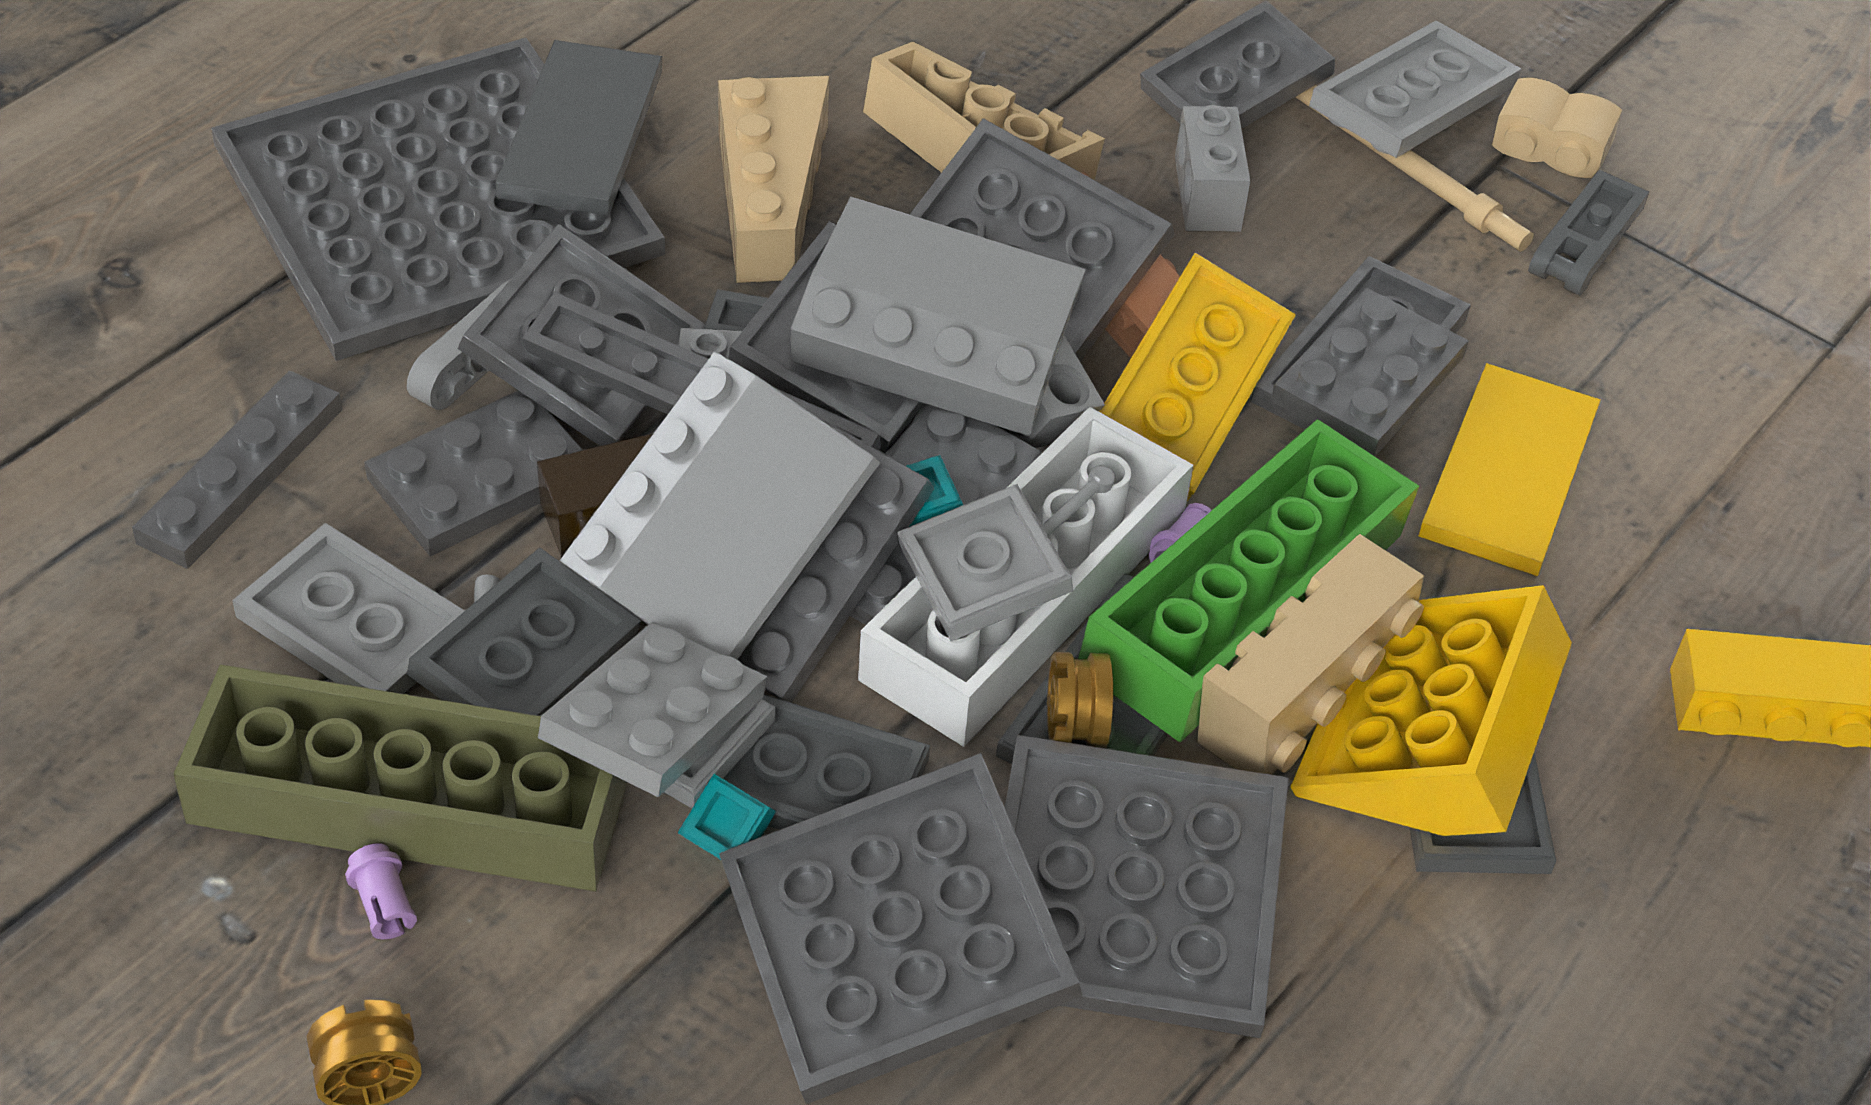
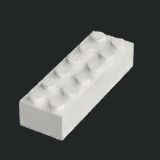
[858,407,1193,747]

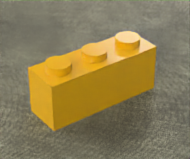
[1670,629,1871,747]

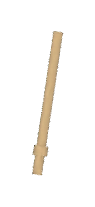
[1295,85,1534,252]

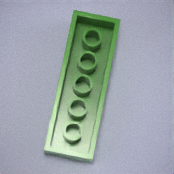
[1078,419,1419,742]

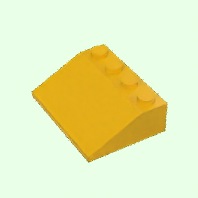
[1291,585,1572,836]

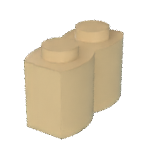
[1492,78,1622,178]

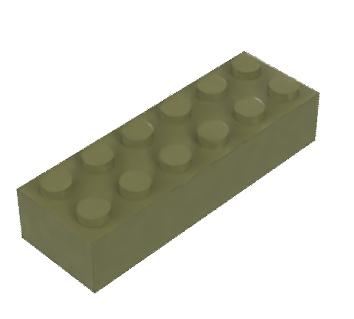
[173,664,628,892]

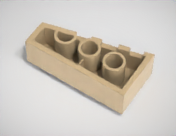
[863,42,1105,180]
[718,76,829,283]
[1197,534,1424,775]

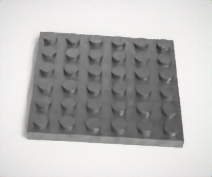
[211,38,665,361]

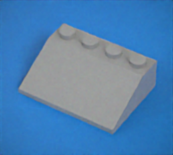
[791,196,1086,436]
[560,351,880,659]

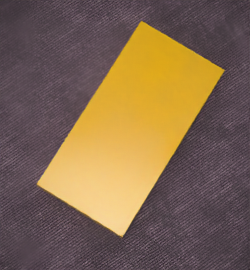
[1099,253,1296,502]
[1418,363,1601,576]

